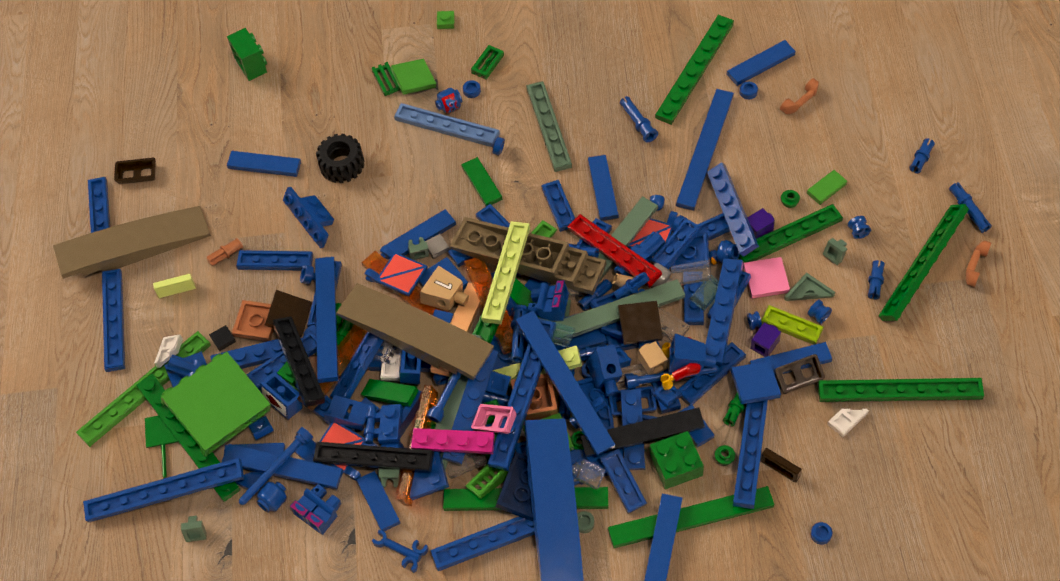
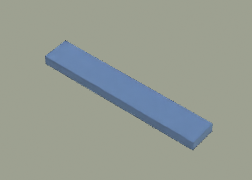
[394,103,500,147]

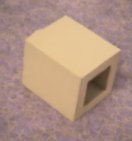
[638,341,668,375]

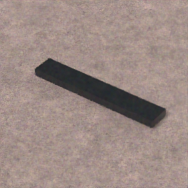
[273,316,325,407]
[581,407,705,457]
[313,442,434,472]

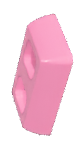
[471,404,516,434]

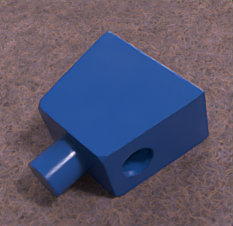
[586,344,622,396]

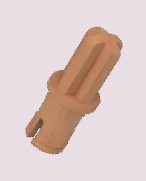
[207,238,243,266]

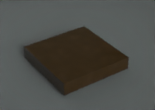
[265,290,312,337]
[618,301,663,345]

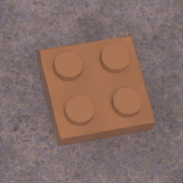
[232,300,274,342]

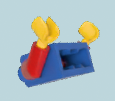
[661,334,716,390]

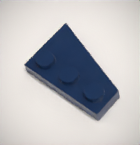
[495,452,533,521]

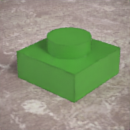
[437,11,455,29]

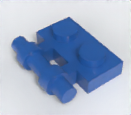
[363,404,403,445]

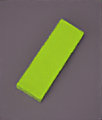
[761,305,824,345]

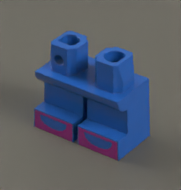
[528,280,569,321]
[290,484,341,535]

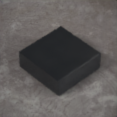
[209,325,236,351]

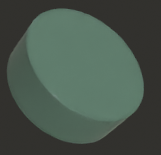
[577,511,595,533]

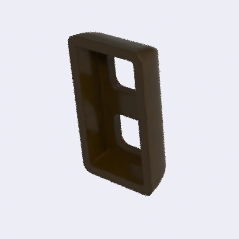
[114,157,156,184]
[775,354,825,393]

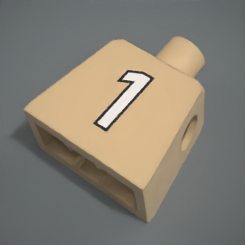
[420,266,469,311]

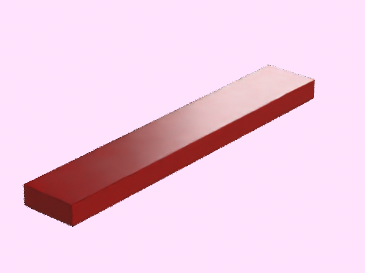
[567,214,663,288]

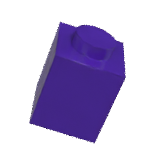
[747,208,775,239]
[750,322,781,357]

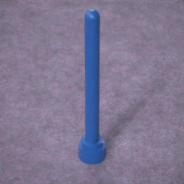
[426,336,477,423]
[624,365,719,390]
[239,427,313,505]

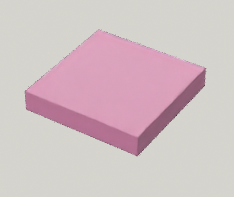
[743,257,790,299]

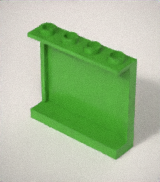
[161,351,271,457]

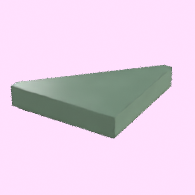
[784,272,835,301]

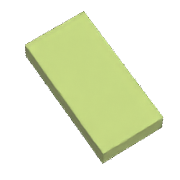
[153,274,196,298]

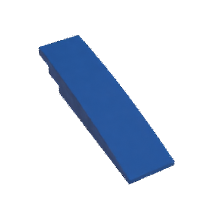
[524,418,584,581]

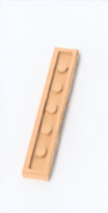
[430,282,486,377]

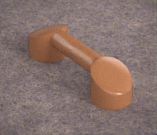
[780,78,819,114]
[966,241,991,288]

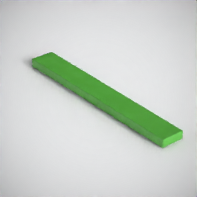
[76,331,211,447]

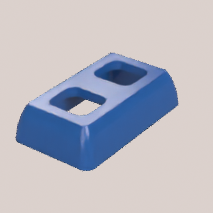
[609,386,657,417]

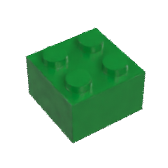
[227,27,267,81]
[650,431,704,489]

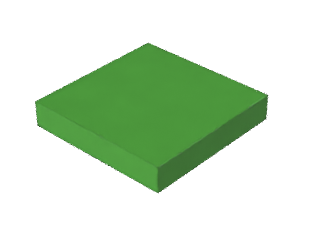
[391,59,436,95]

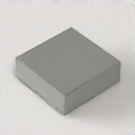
[425,234,450,259]

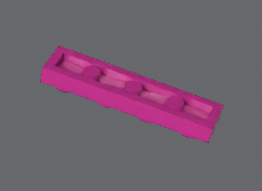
[411,428,495,454]

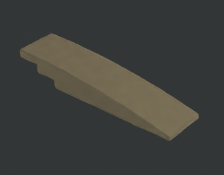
[53,206,211,279]
[450,217,607,295]
[336,283,494,380]

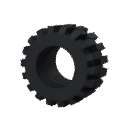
[316,133,365,183]

